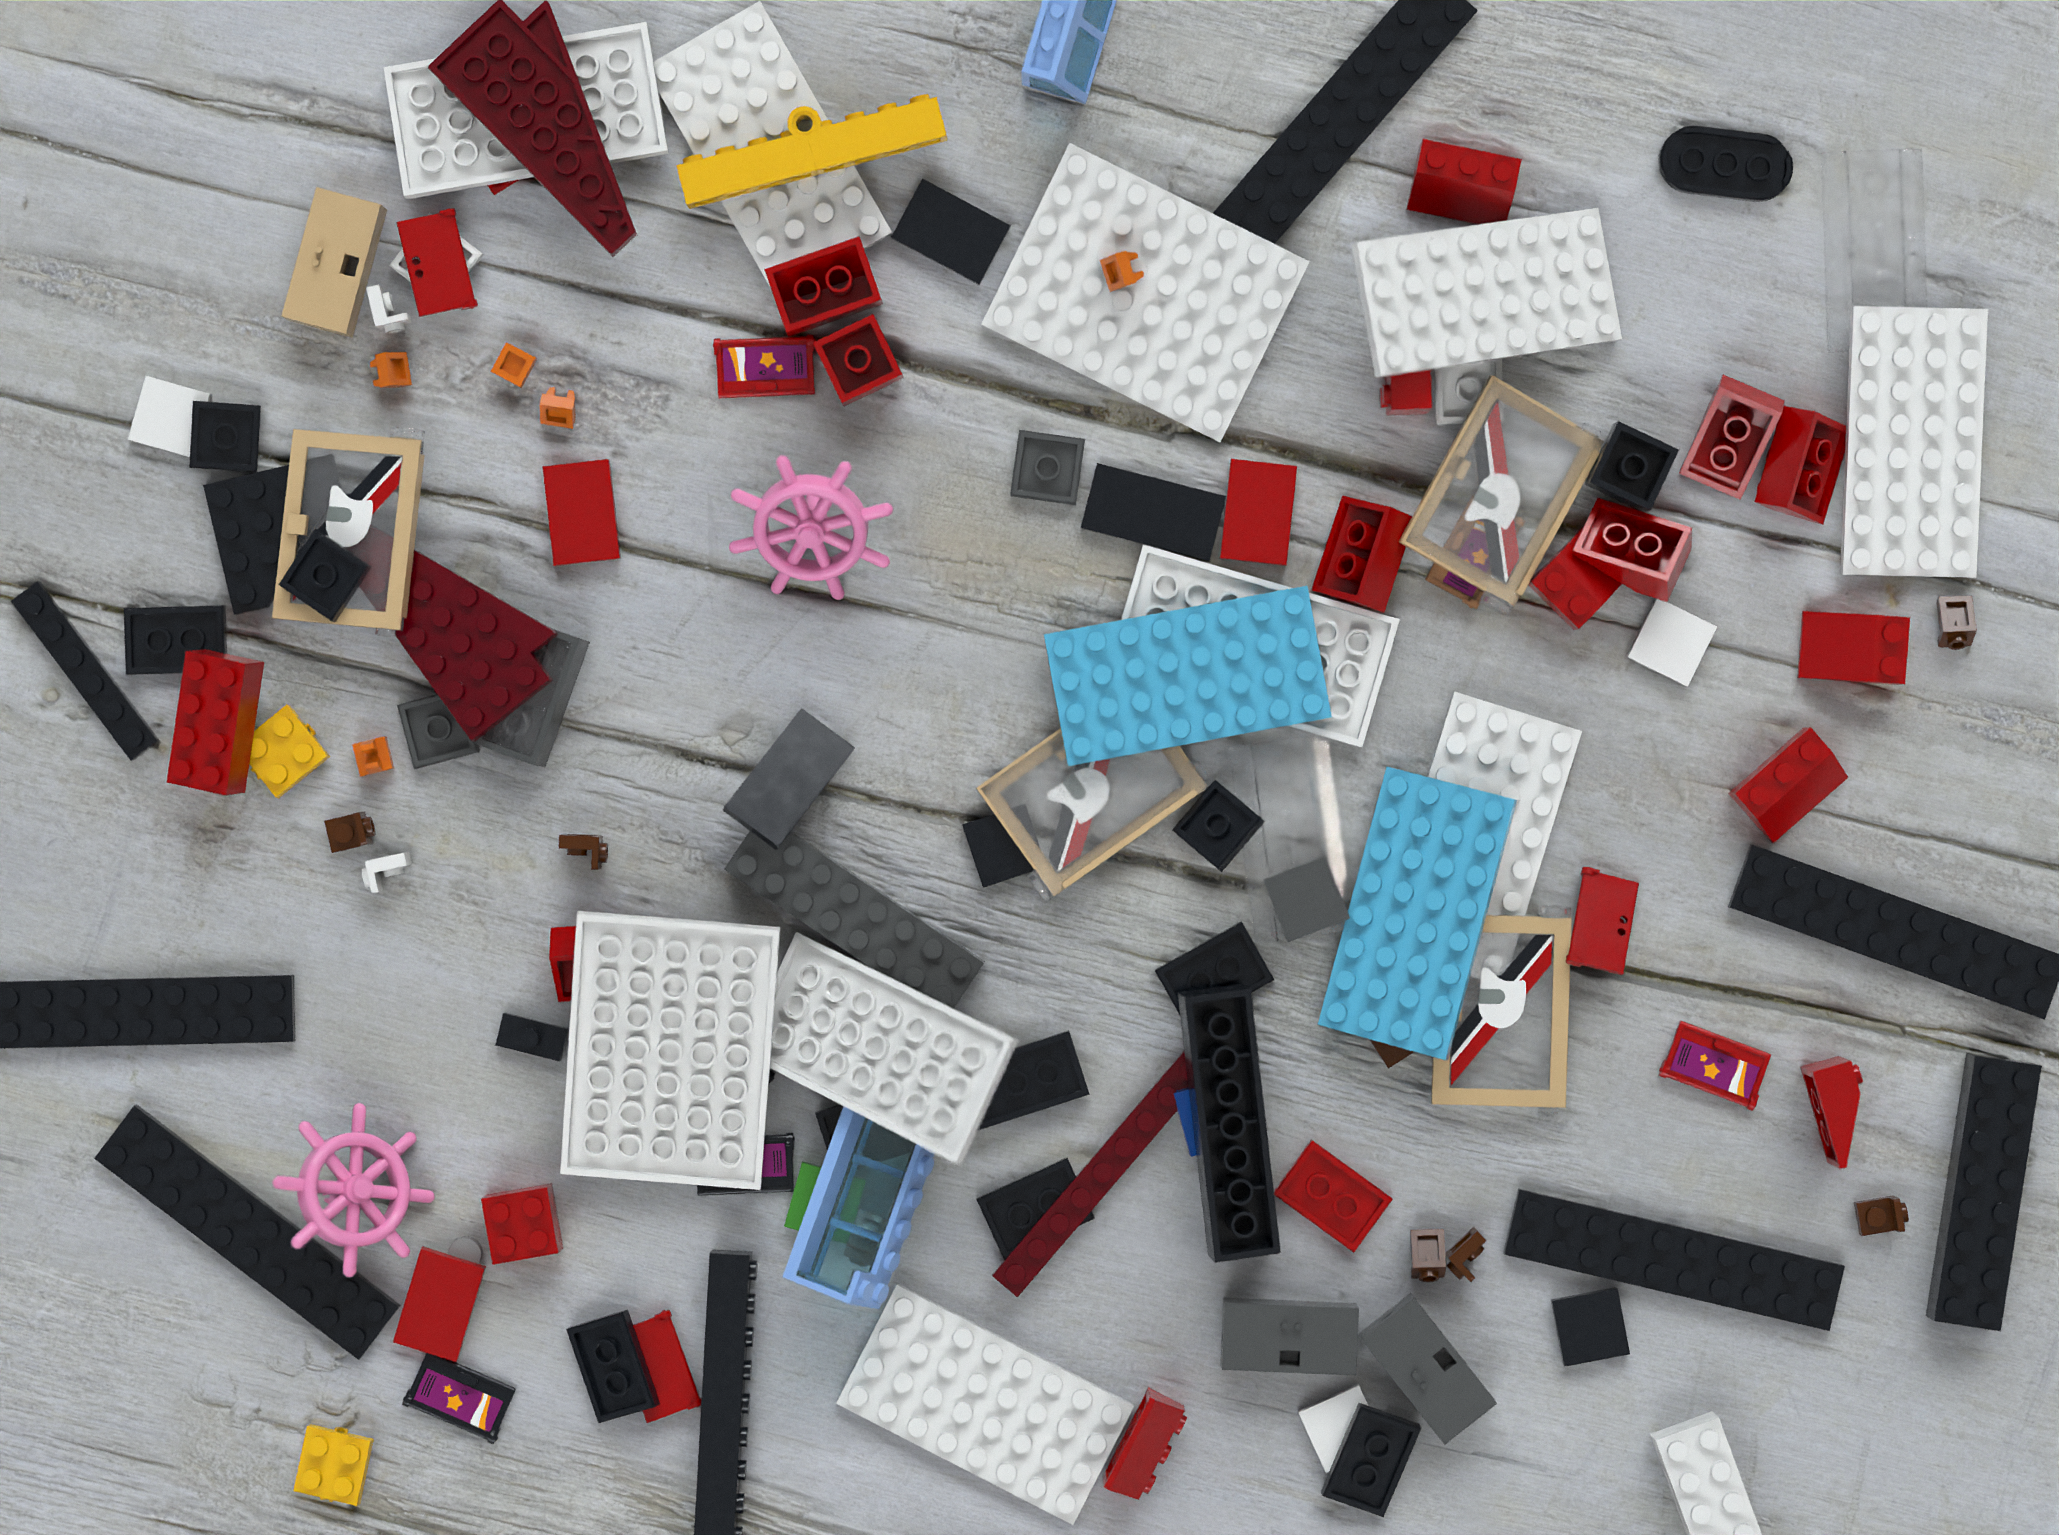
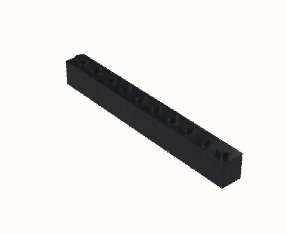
[694,1249,758,1535]

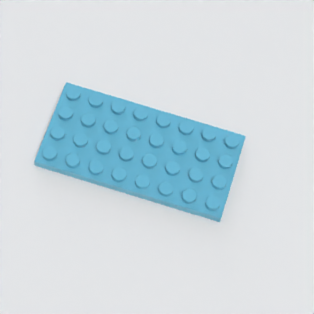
[1044,586,1332,766]
[1318,767,1517,1060]

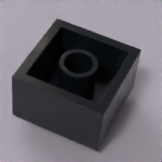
[1585,421,1679,513]

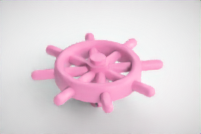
[729,455,893,600]
[272,1103,435,1277]

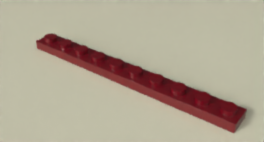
[992,1051,1188,1297]

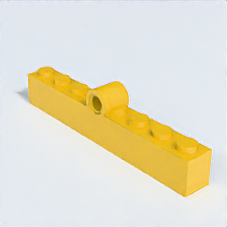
[676,94,948,209]

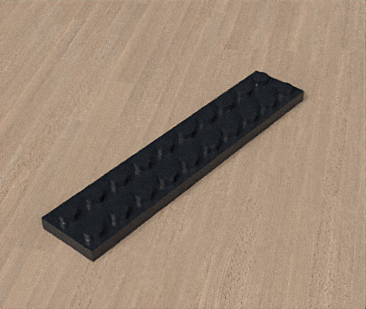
[1213,0,1478,244]
[1728,844,2059,1020]
[0,975,296,1049]
[94,1105,401,1360]
[1503,1188,1845,1331]

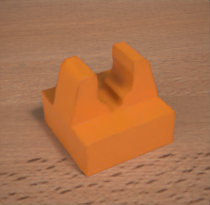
[1100,251,1144,292]
[491,342,537,388]
[370,352,412,388]
[539,387,576,429]
[352,736,394,777]

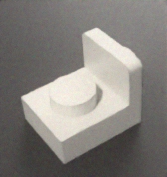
[366,285,412,334]
[362,852,412,894]

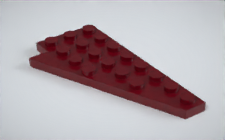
[427,0,637,257]
[345,524,558,742]

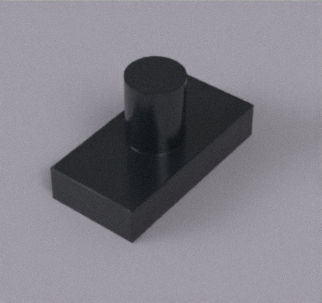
[495,1012,569,1062]

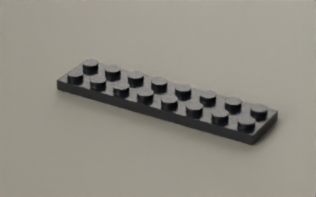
[815,1030,1090,1169]

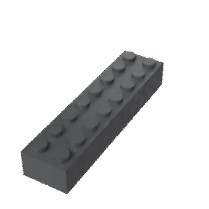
[724,831,985,1008]

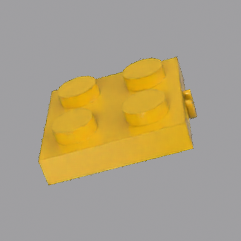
[249,704,330,798]
[293,1424,374,1506]

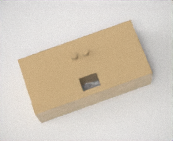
[281,187,387,338]

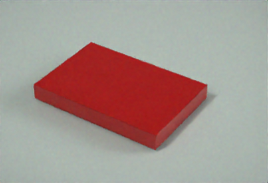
[542,459,621,566]
[1220,459,1297,566]
[1274,1139,1393,1253]
[393,1246,486,1362]

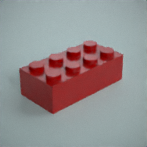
[167,649,264,796]

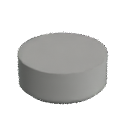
[448,1236,483,1264]

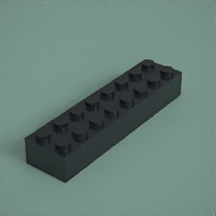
[1178,984,1281,1263]
[1926,1053,2042,1331]

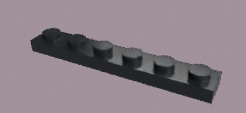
[11,581,160,761]

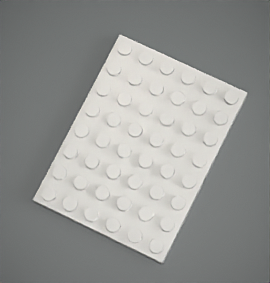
[981,143,1310,442]
[560,911,780,1190]

